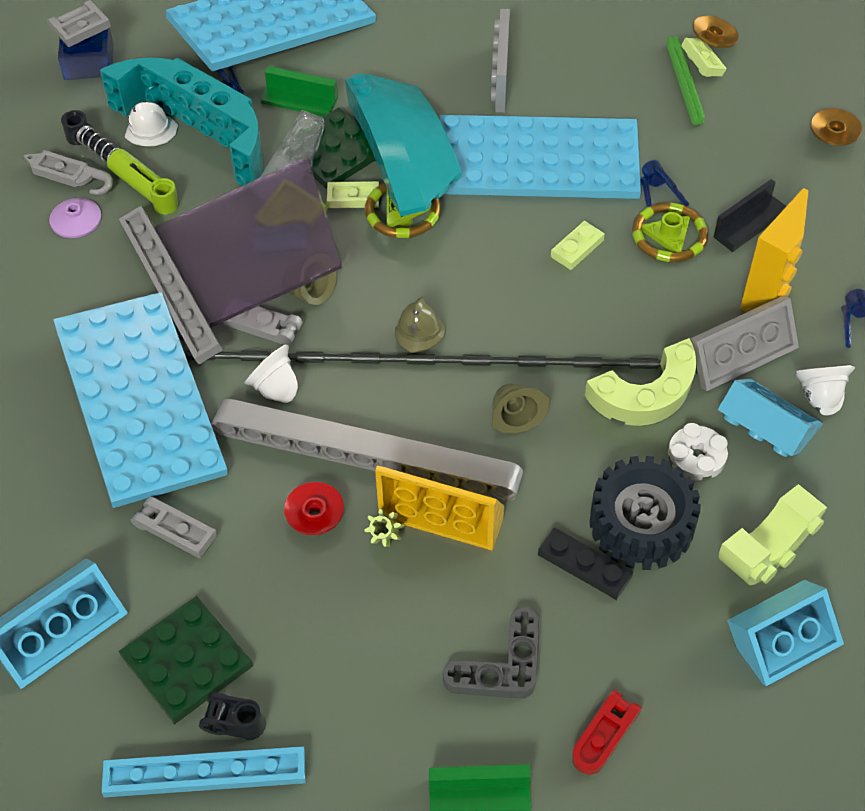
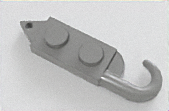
[24,150,113,195]

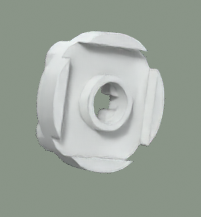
[668,423,728,481]

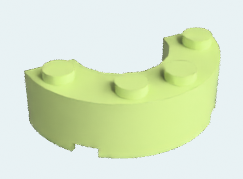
[585,338,696,426]
[719,484,827,585]

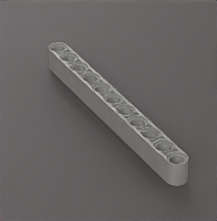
[211,399,523,501]

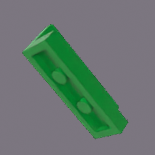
[261,66,338,117]
[429,764,531,811]

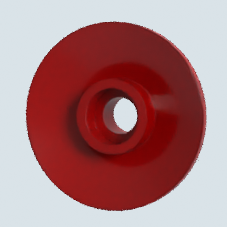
[284,482,344,535]

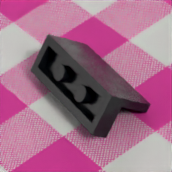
[714,179,786,252]

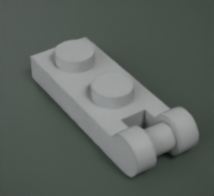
[222,299,303,345]
[131,496,217,559]

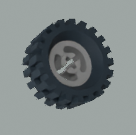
[589,456,701,570]

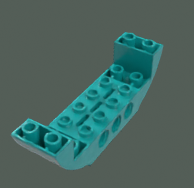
[100,58,264,192]

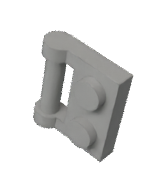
[47,0,111,47]

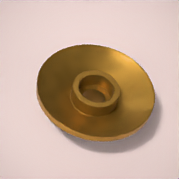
[693,16,739,48]
[811,108,862,146]

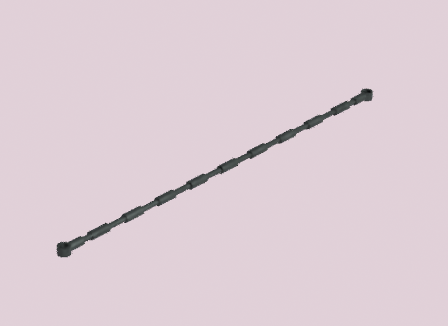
[184,349,698,374]

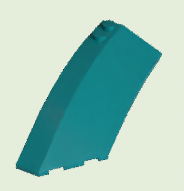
[345,73,462,216]

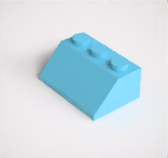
[718,378,823,457]
[727,580,844,686]

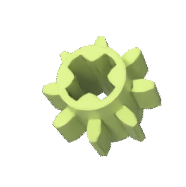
[364,509,404,547]

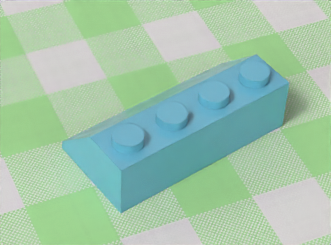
[0,558,128,689]

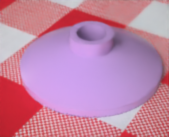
[49,198,102,238]

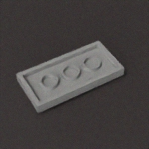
[491,9,510,113]
[691,295,799,391]

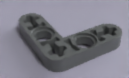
[443,607,539,698]

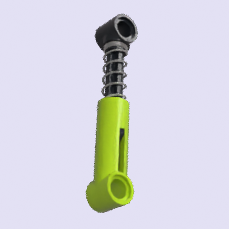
[61,110,179,215]

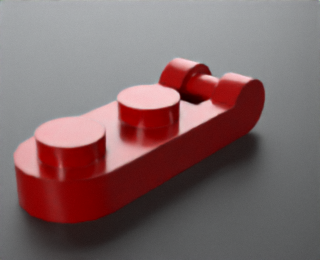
[572,690,642,775]

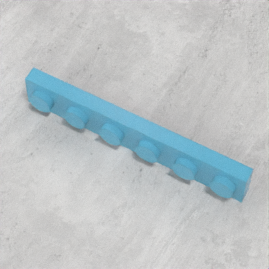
[101,746,306,798]

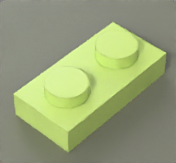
[681,38,727,77]
[327,181,379,208]
[551,221,605,270]

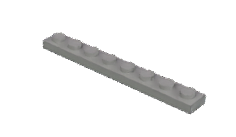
[119,206,223,364]

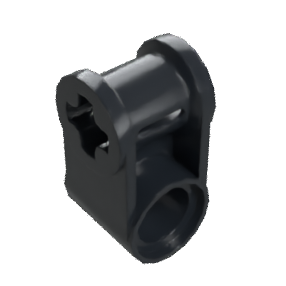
[199,692,266,740]

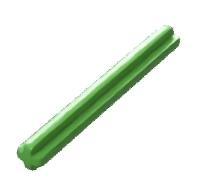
[666,36,705,126]

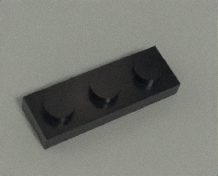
[538,527,633,600]

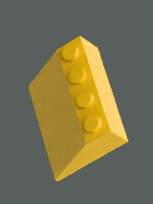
[740,188,808,313]
[375,465,504,551]

